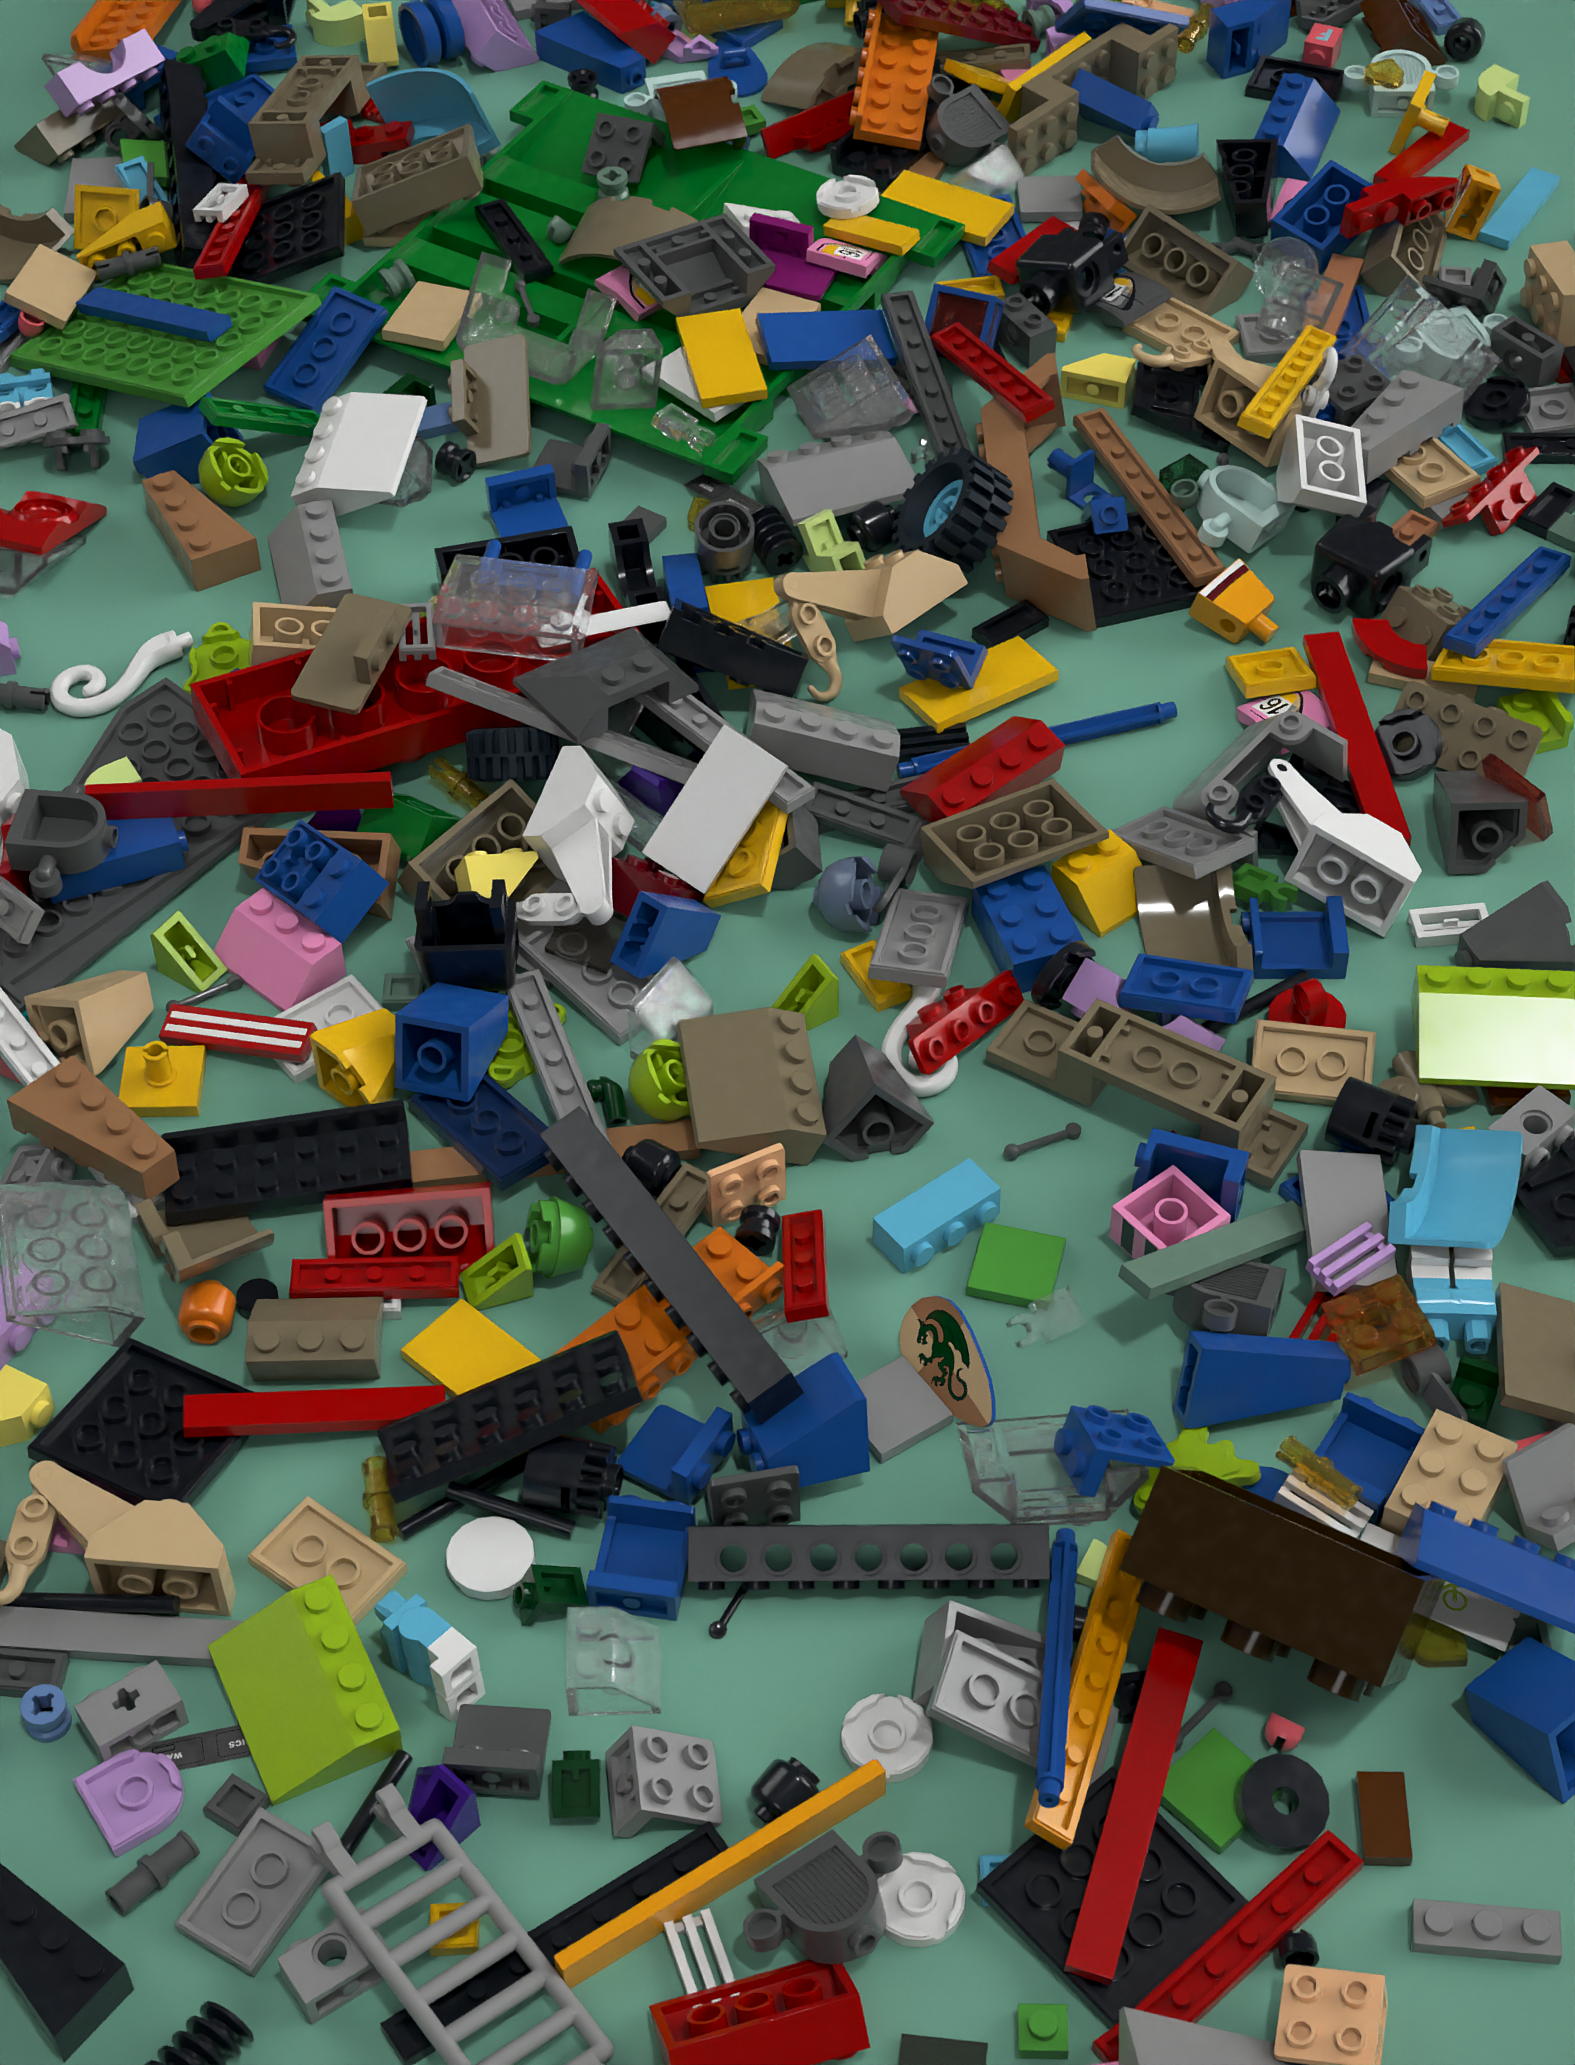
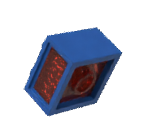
[925,283,1005,358]

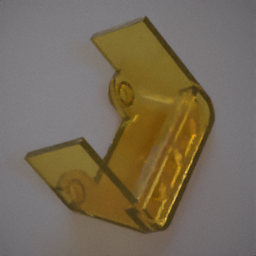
[671,0,800,36]

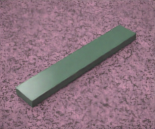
[1118,1200,1306,1301]

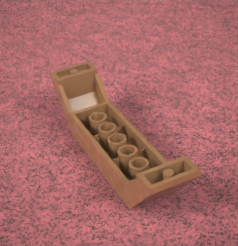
[976,352,1097,632]

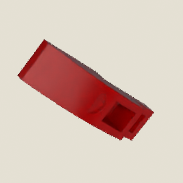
[320,119,415,165]
[1339,176,1460,239]

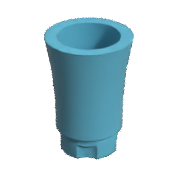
[1135,123,1199,163]

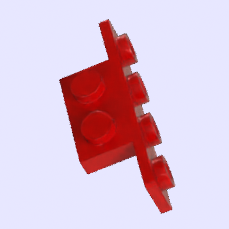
[760,89,858,159]
[1441,446,1540,536]
[905,970,1024,1075]

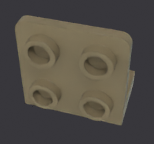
[1380,584,1472,661]

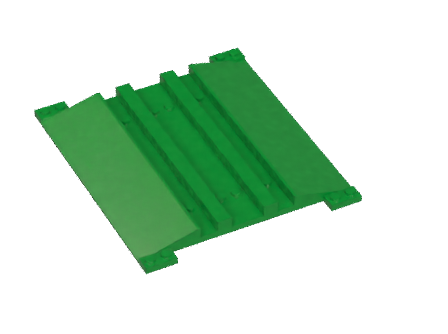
[301,80,965,485]

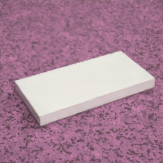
[642,724,789,894]

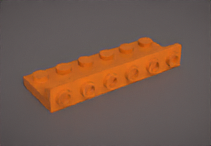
[70,0,181,63]
[849,2,939,150]
[552,1226,785,1435]

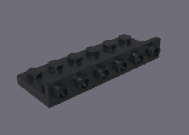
[830,58,991,191]
[161,1100,414,1225]
[377,1330,643,1504]

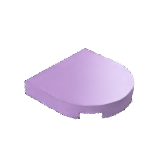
[73,1749,184,1858]

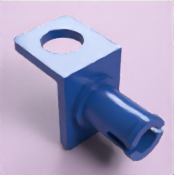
[1047,448,1115,510]

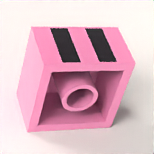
[1109,1165,1231,1259]

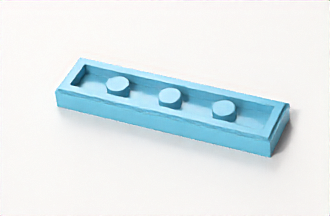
[1479,167,1560,250]

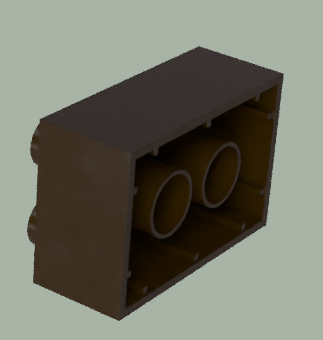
[1119,1465,1445,1702]

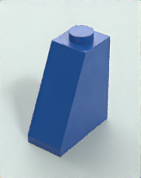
[1071,69,1159,138]
[610,891,721,978]

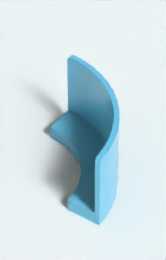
[366,68,501,157]
[1388,1125,1523,1249]

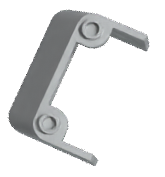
[1173,711,1348,867]

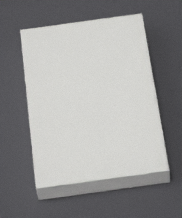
[646,347,746,422]
[274,974,383,1084]

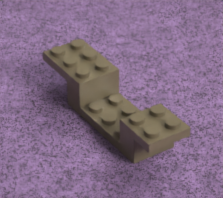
[1006,22,1179,184]
[245,55,388,187]
[986,998,1309,1189]

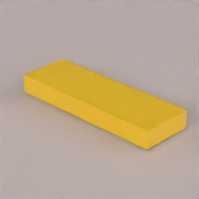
[823,215,920,256]

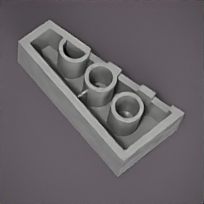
[1351,370,1464,484]

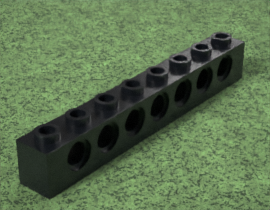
[688,1523,1050,1590]

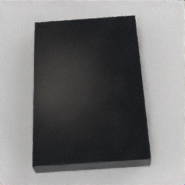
[1245,55,1345,104]

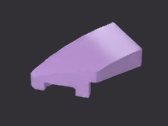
[662,29,719,63]

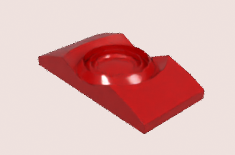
[0,491,107,556]

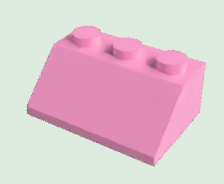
[213,887,347,1012]

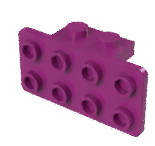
[749,212,840,301]

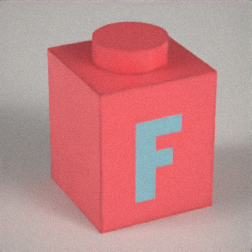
[1302,23,1343,68]

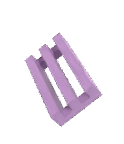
[1305,1221,1396,1297]

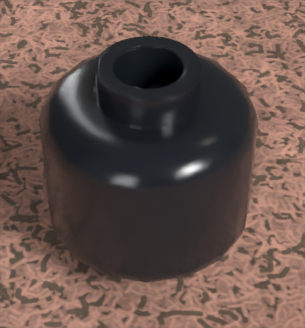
[1444,17,1485,61]
[846,501,899,552]
[622,1139,682,1199]
[751,1756,820,1824]

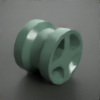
[1021,4,1056,38]
[596,166,629,201]
[378,258,416,300]

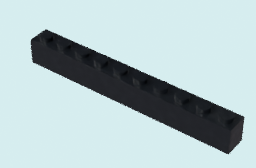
[158,58,218,269]
[540,1106,804,1424]

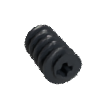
[751,505,803,575]
[145,2001,254,2065]

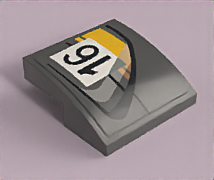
[1085,272,1172,327]

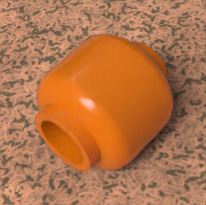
[178,1280,236,1345]

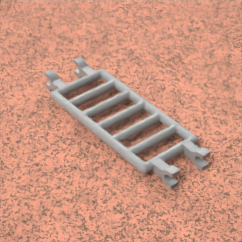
[309,1783,614,2065]

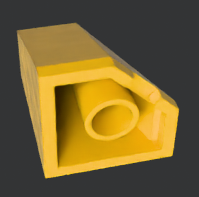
[310,1008,397,1107]

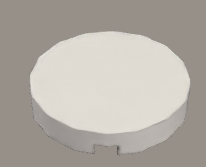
[816,175,879,219]
[446,1516,535,1601]
[841,1693,933,1783]
[877,1852,966,1948]

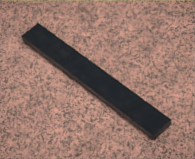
[380,1821,729,2065]

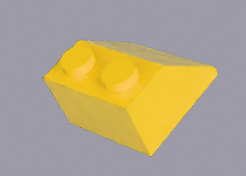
[1051,829,1142,938]

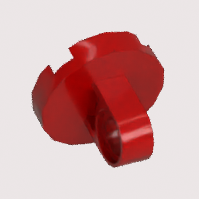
[1267,978,1347,1029]

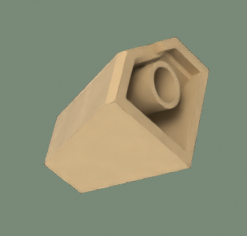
[24,970,154,1076]

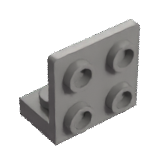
[1502,1423,1575,1551]
[605,1725,723,1839]

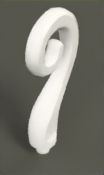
[50,630,194,717]
[881,984,958,1097]

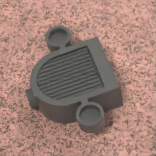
[926,74,1010,171]
[4,784,118,898]
[1166,1257,1287,1337]
[743,1829,903,1964]

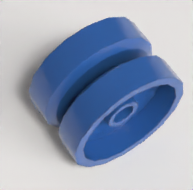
[398,0,465,68]

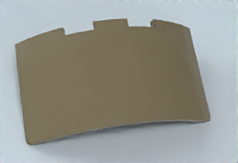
[761,42,865,111]
[1091,134,1222,215]
[558,196,699,265]
[0,204,75,284]
[1133,863,1254,984]
[135,1198,274,1284]

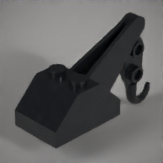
[190,0,297,49]

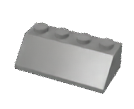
[268,499,353,608]

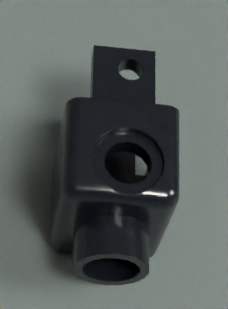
[1015,227,1129,316]
[1310,505,1433,619]
[414,879,519,993]

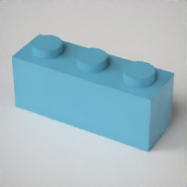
[873,1157,1001,1274]

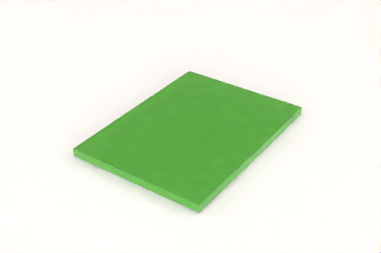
[9,263,322,408]

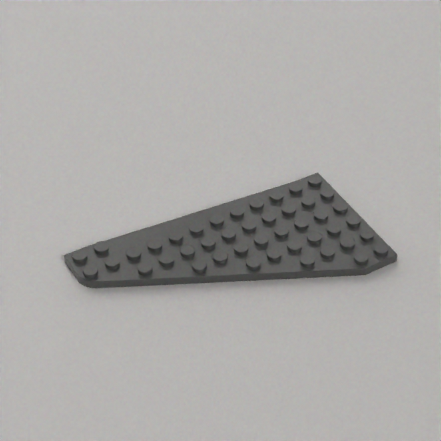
[0,677,276,1014]

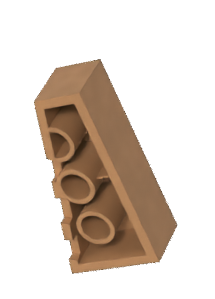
[142,470,262,592]
[238,827,401,921]
[6,1055,180,1200]

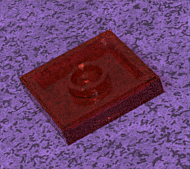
[1481,753,1553,841]

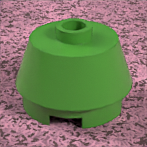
[525,1196,594,1279]

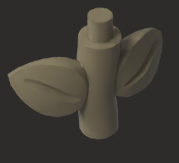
[1378,1050,1479,1128]

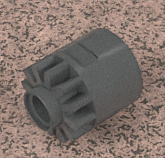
[694,501,755,584]

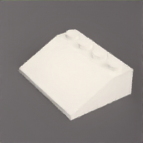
[291,392,427,517]

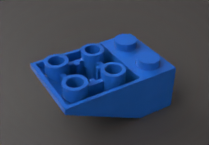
[1206,0,1291,79]
[254,819,389,944]

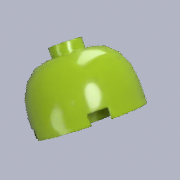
[198,437,269,508]
[628,1039,690,1121]

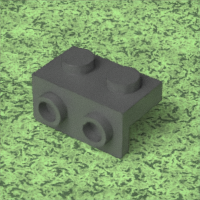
[1296,0,1363,30]

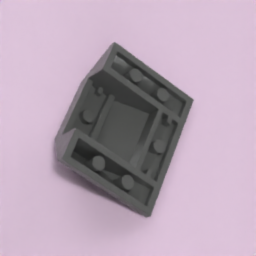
[614,213,775,317]
[513,627,699,744]

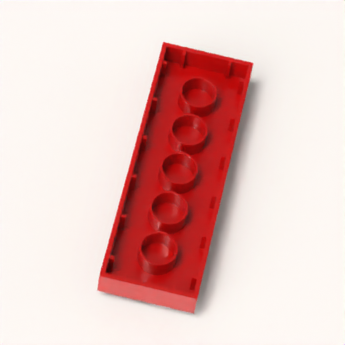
[190,568,641,779]

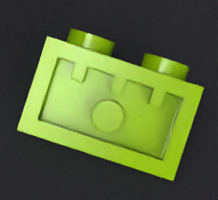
[1496,690,1574,754]

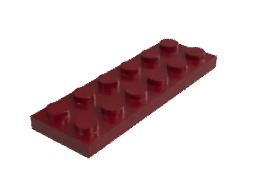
[876,0,1041,52]

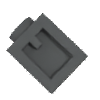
[530,0,572,31]

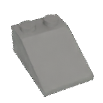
[913,1600,1046,1707]

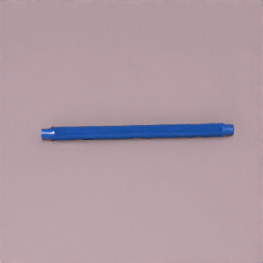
[896,701,1177,779]
[1035,1528,1078,1808]

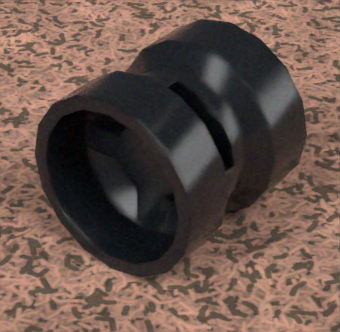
[1078,212,1111,241]

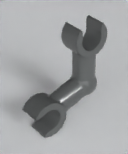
[1211,237,1273,266]

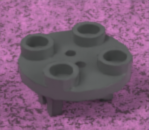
[42,429,110,471]

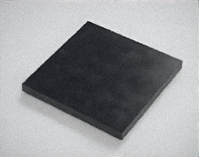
[227,172,345,285]
[1047,512,1208,629]
[27,1337,253,1506]
[976,1767,1249,2029]

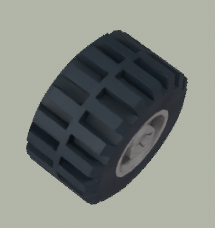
[465,726,559,782]

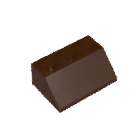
[1359,0,1448,66]

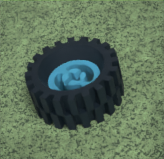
[892,447,1014,574]

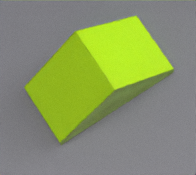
[150,910,228,993]
[770,953,839,1031]
[460,1233,534,1311]

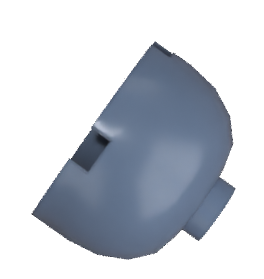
[813,856,882,933]

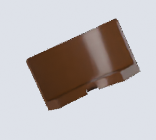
[653,76,747,151]

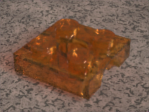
[1321,1274,1437,1376]

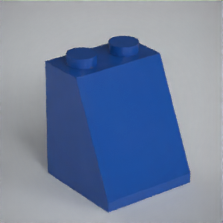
[133,392,243,484]
[395,982,509,1102]
[736,1352,870,1488]
[1464,1636,1575,1804]

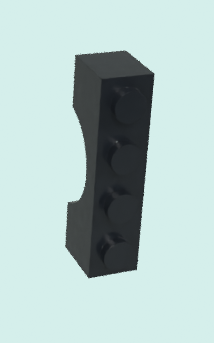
[608,518,666,644]

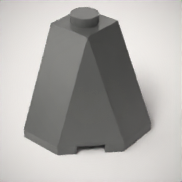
[1432,771,1528,875]
[1454,880,1575,971]
[823,1035,934,1161]

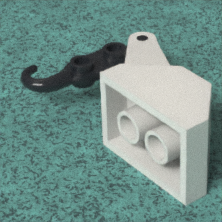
[1205,759,1422,937]

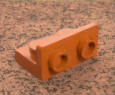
[1075,169,1137,234]

